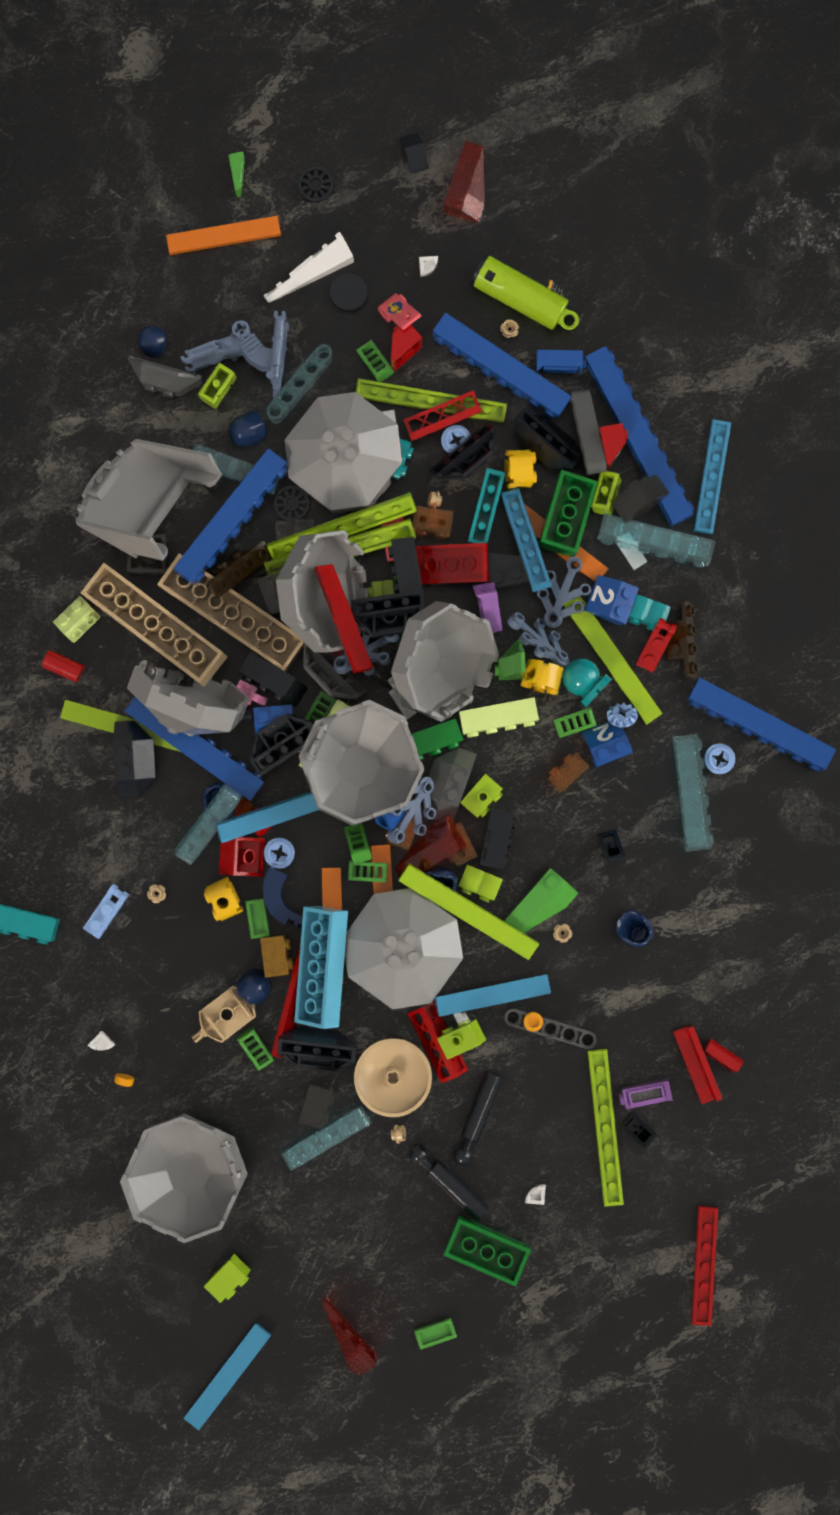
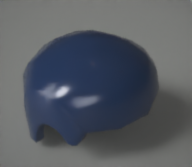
[138,326,167,358]

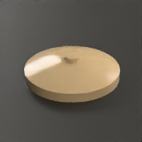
[354,1038,432,1117]

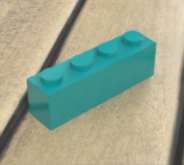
[468,468,505,544]
[0,904,60,944]

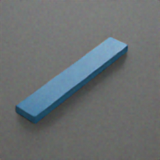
[693,419,731,534]
[501,488,551,592]
[216,791,319,843]
[435,974,551,1017]
[183,1323,271,1430]

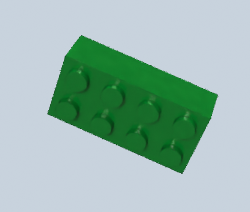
[538,470,598,557]
[443,1215,531,1287]

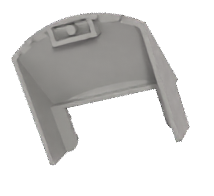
[76,439,222,561]

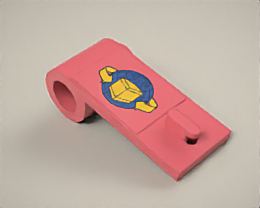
[377,293,421,330]

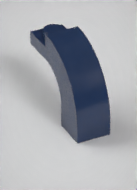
[263,867,303,928]

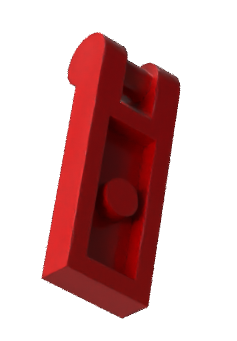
[636,618,677,672]

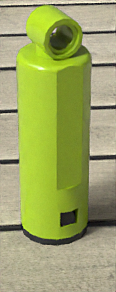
[470,254,579,330]

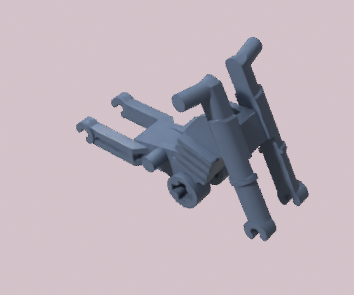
[180,310,290,398]

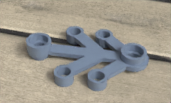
[537,556,592,628]
[507,612,569,667]
[334,631,400,676]
[387,777,436,844]

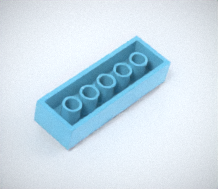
[294,906,348,1029]

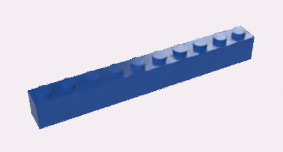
[585,346,694,527]

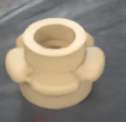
[500,320,519,338]
[427,491,442,510]
[147,884,166,903]
[553,924,572,943]
[391,1124,406,1144]

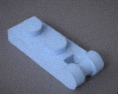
[83,884,130,939]

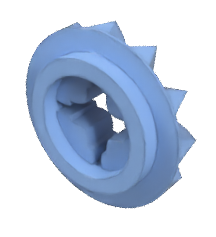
[441,425,471,454]
[607,702,638,727]
[704,744,735,774]
[264,838,295,868]

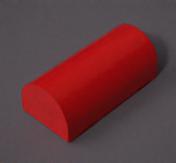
[42,650,85,683]
[702,1038,744,1072]

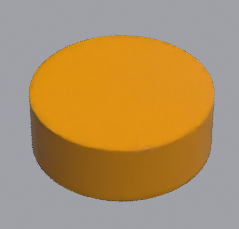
[523,1012,543,1032]
[114,1073,135,1087]

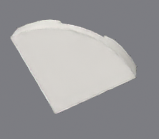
[419,256,438,278]
[88,1031,115,1050]
[525,1184,546,1205]

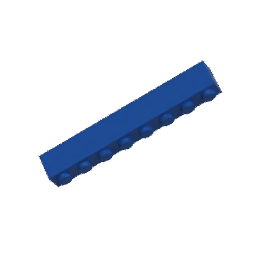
[433,312,572,420]
[174,448,288,586]
[686,678,836,772]
[124,697,264,801]

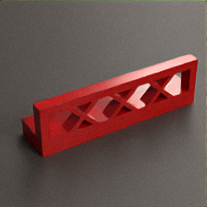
[404,390,482,441]
[408,1001,468,1083]
[672,1024,722,1104]

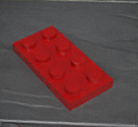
[415,543,489,584]

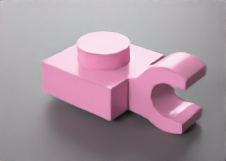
[237,679,268,706]

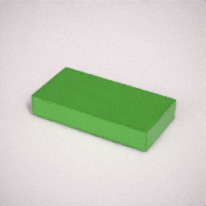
[245,898,270,939]
[414,1317,457,1350]

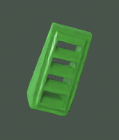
[228,152,245,197]
[356,339,394,382]
[305,691,337,725]
[553,708,597,738]
[344,823,372,864]
[348,861,388,882]
[236,1026,275,1071]

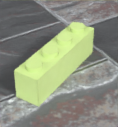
[459,697,539,738]

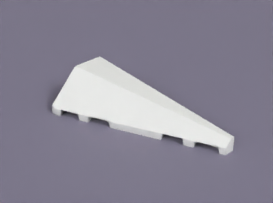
[264,232,354,303]

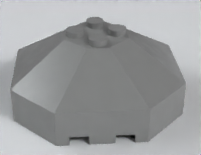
[285,392,402,514]
[276,530,369,653]
[391,601,499,722]
[127,660,250,736]
[298,700,424,826]
[345,888,463,1009]
[120,1113,248,1243]

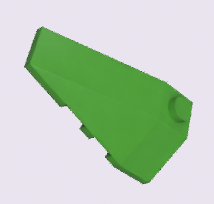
[494,640,526,680]
[504,868,578,933]

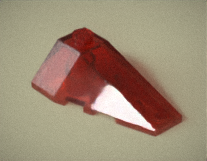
[443,141,485,223]
[395,814,468,885]
[322,1296,377,1376]

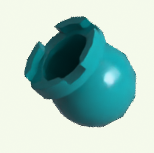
[562,658,612,707]

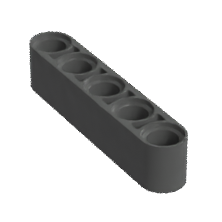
[570,389,607,475]
[504,1008,597,1049]

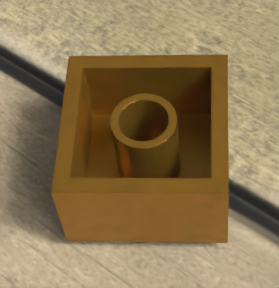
[260,934,294,978]

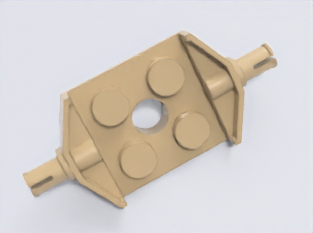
[191,985,257,1043]

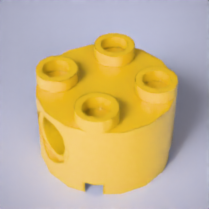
[504,449,537,489]
[520,659,564,695]
[204,877,243,921]

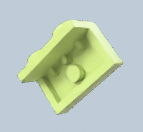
[53,596,101,643]

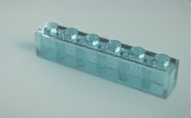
[597,514,716,568]
[672,734,714,852]

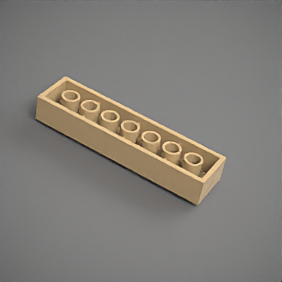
[157,553,304,672]
[81,563,227,687]

